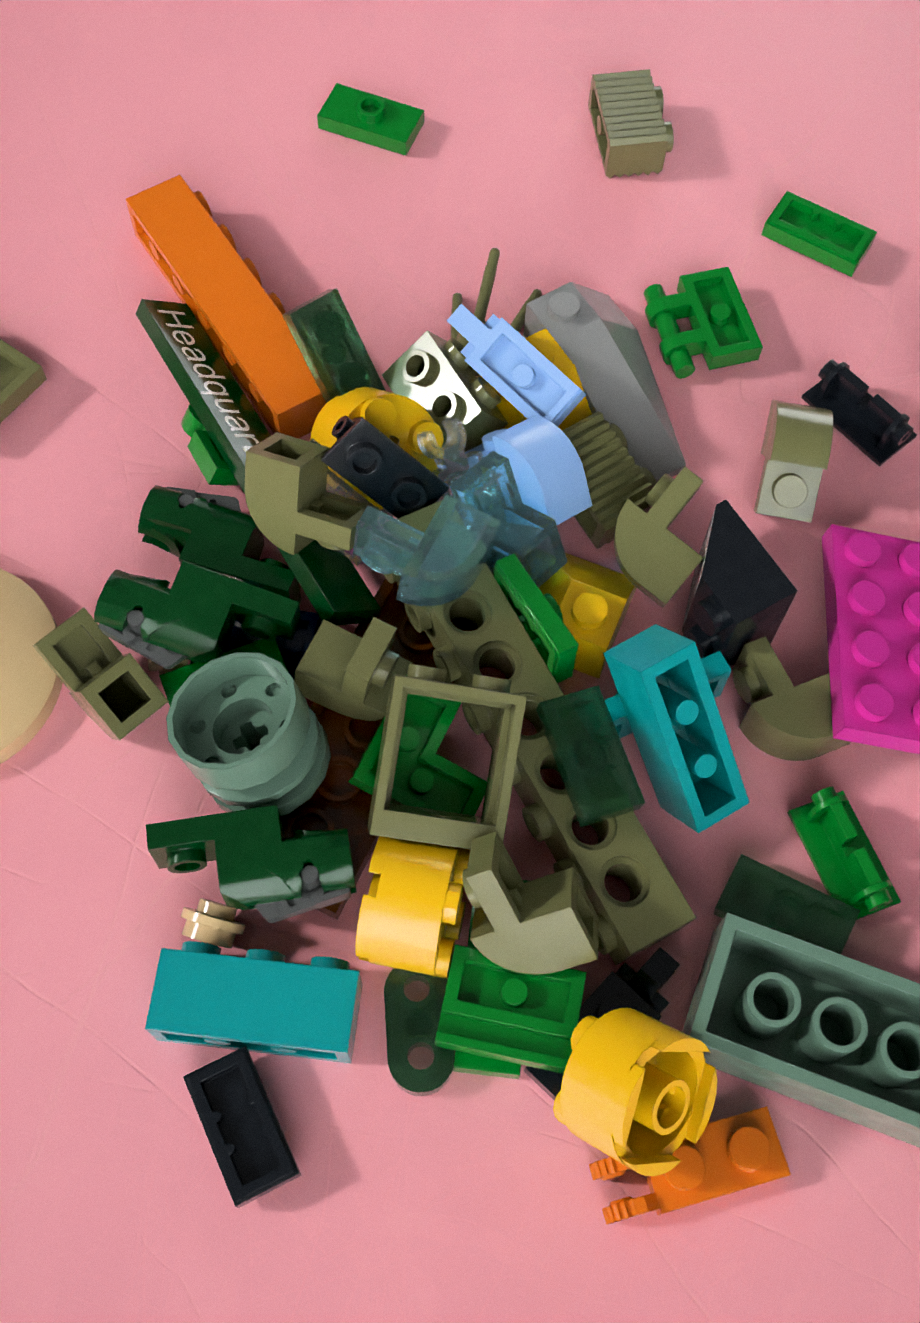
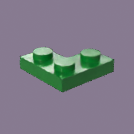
[348,674,487,816]

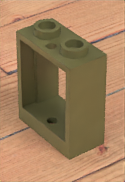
[367,664,527,850]

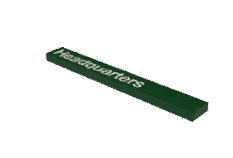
[136,299,381,626]

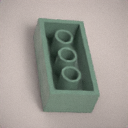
[682,912,920,1148]

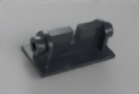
[801,359,917,466]
[321,415,450,519]

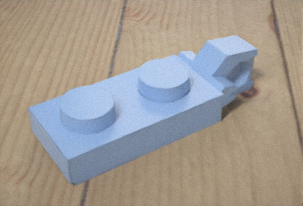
[447,304,587,427]

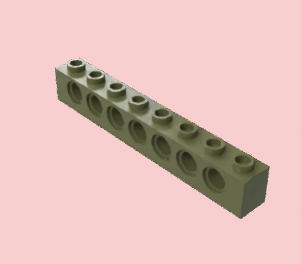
[377,498,696,965]

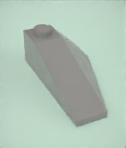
[523,282,686,482]

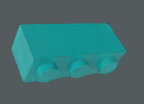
[603,624,750,833]
[145,941,362,1064]

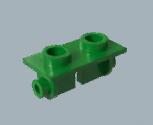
[787,786,901,925]

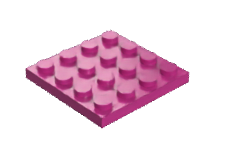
[822,524,920,754]

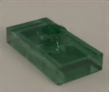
[536,685,645,827]
[714,854,861,954]

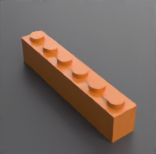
[125,175,340,438]

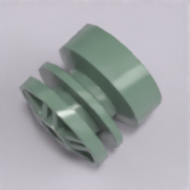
[166,652,331,816]

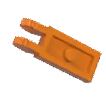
[589,1106,791,1225]

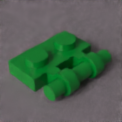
[643,267,763,379]

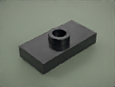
[183,1046,302,1208]

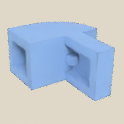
[462,415,592,529]

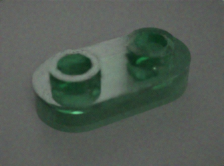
[384,968,454,1096]

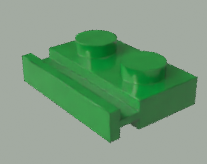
[435,944,587,1074]

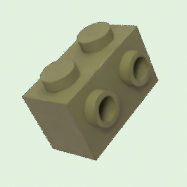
[382,330,508,466]

